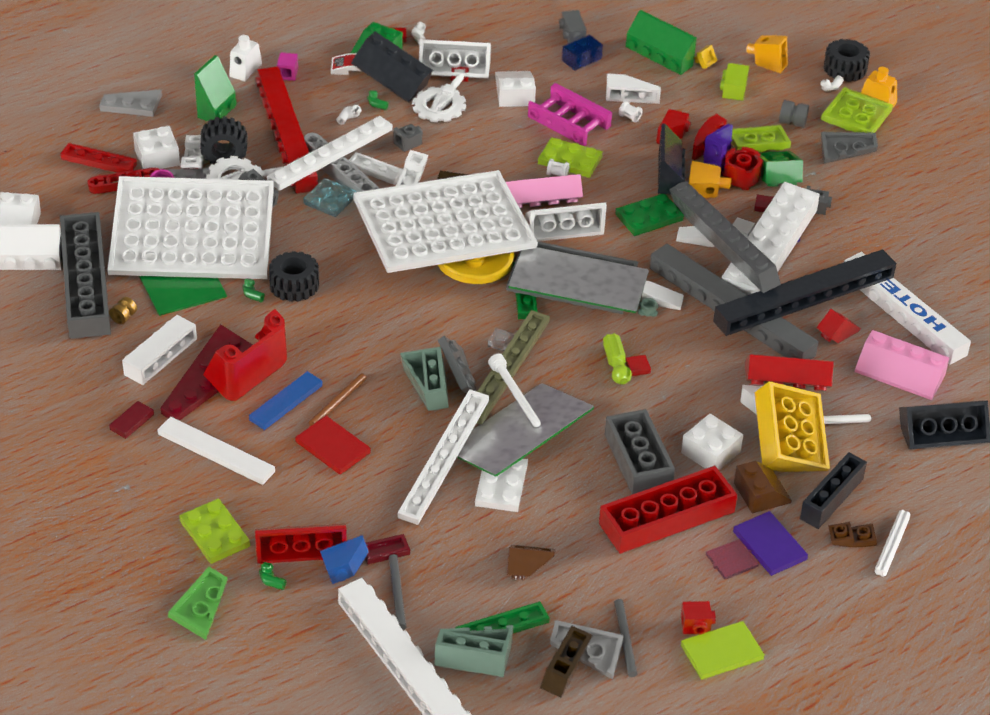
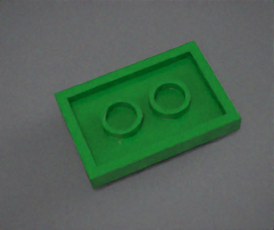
[615,194,684,236]

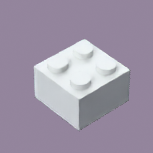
[133,126,180,169]
[681,414,743,470]

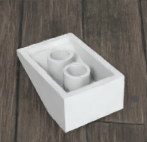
[495,71,536,107]
[0,192,41,224]

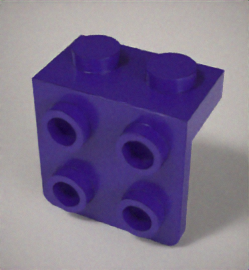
[704,123,733,176]

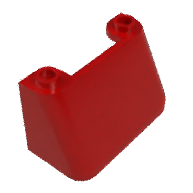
[203,309,287,401]

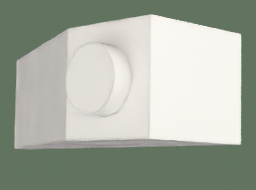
[606,74,661,104]

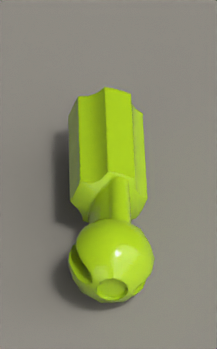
[603,333,632,385]

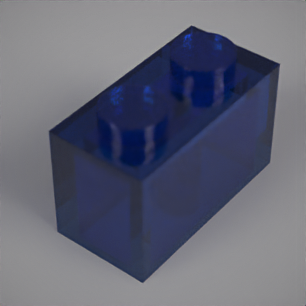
[562,35,603,71]

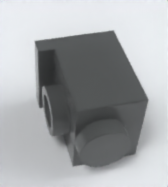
[393,124,423,152]
[807,185,832,215]

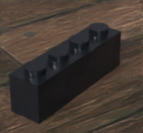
[800,452,867,529]

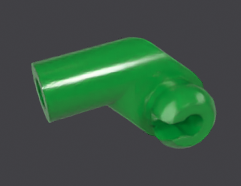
[367,90,389,110]
[242,278,265,302]
[259,562,286,590]

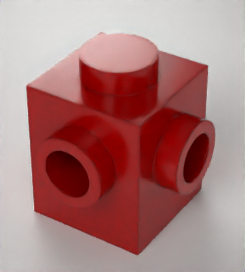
[680,601,716,635]

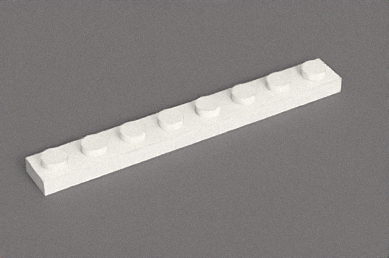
[267,116,392,191]
[398,389,489,525]

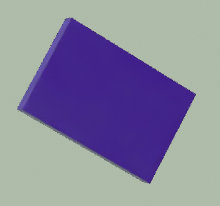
[733,511,808,576]

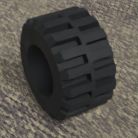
[823,39,870,82]
[200,116,247,164]
[269,251,319,302]

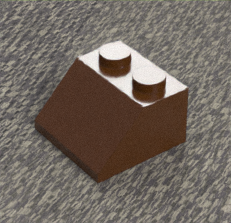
[734,461,792,514]

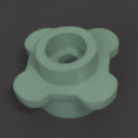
[638,298,659,317]

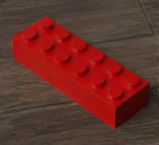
[599,466,737,554]

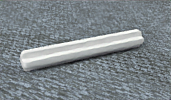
[875,510,910,577]

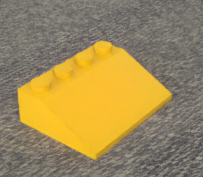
[754,381,830,472]

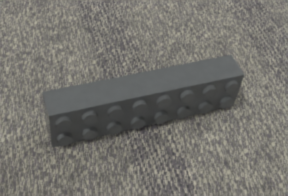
[60,212,111,339]

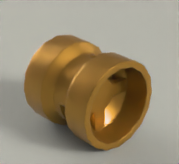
[109,297,137,325]

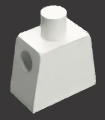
[230,35,262,81]

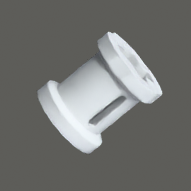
[619,101,643,123]
[547,159,569,176]

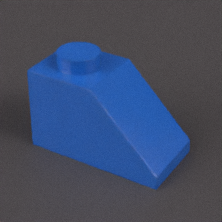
[320,535,369,584]

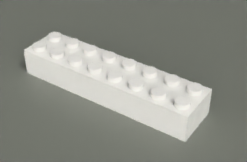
[722,182,819,295]

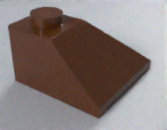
[507,545,556,580]

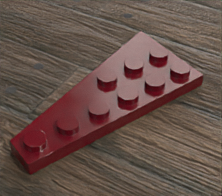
[160,324,253,421]

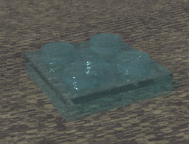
[303,178,356,217]

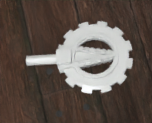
[412,74,466,123]
[206,156,283,180]

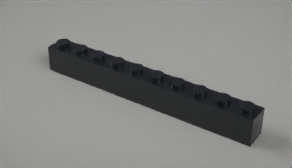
[713,249,897,336]

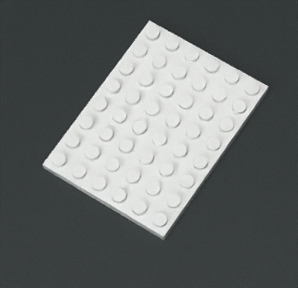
[353,170,538,273]
[108,176,274,279]

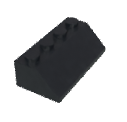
[351,31,433,103]
[658,123,685,194]
[899,400,990,449]

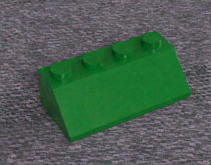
[626,10,697,75]

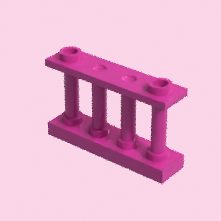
[528,83,612,146]

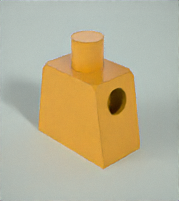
[746,35,788,73]
[861,67,897,106]
[689,161,731,198]

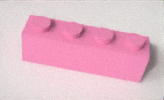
[506,174,583,208]
[855,330,949,400]

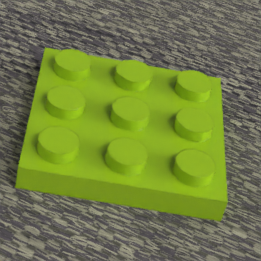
[821,87,893,133]

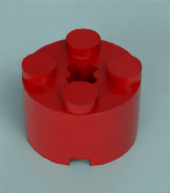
[723,147,763,190]

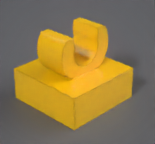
[694,45,717,69]

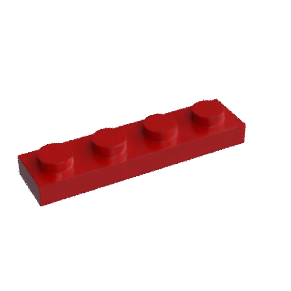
[60,143,137,173]

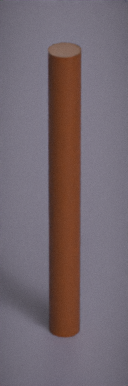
[309,373,367,426]

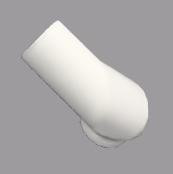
[411,22,426,44]
[820,76,843,92]
[337,105,361,125]

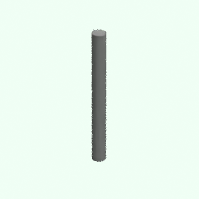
[389,554,406,630]
[614,599,637,677]

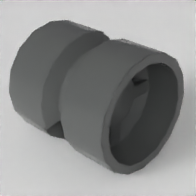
[779,100,809,128]

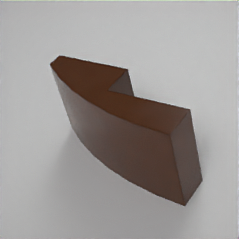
[828,522,877,547]

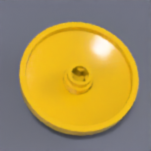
[438,252,514,284]

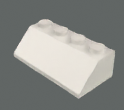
[419,40,491,79]
[525,202,606,242]
[0,224,63,270]

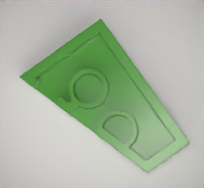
[168,567,228,640]

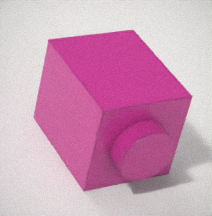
[277,52,298,81]

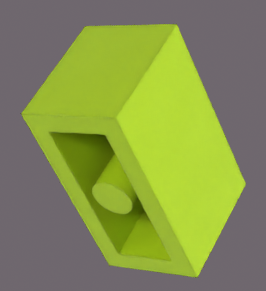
[720,63,749,101]

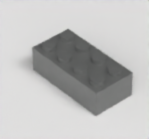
[604,409,675,494]

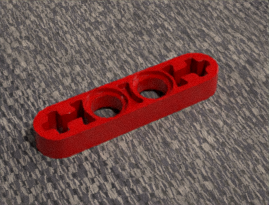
[87,168,159,194]

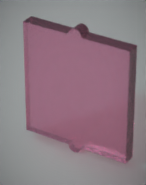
[706,539,759,580]

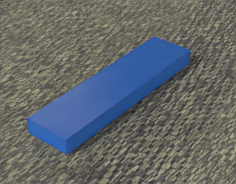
[249,371,323,430]

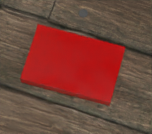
[295,415,371,475]

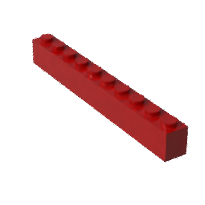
[255,66,318,194]

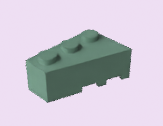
[400,347,449,411]
[434,625,513,677]

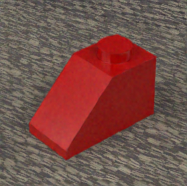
[656,109,691,144]
[816,309,861,343]

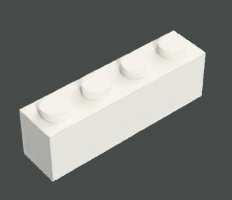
[122,315,197,385]

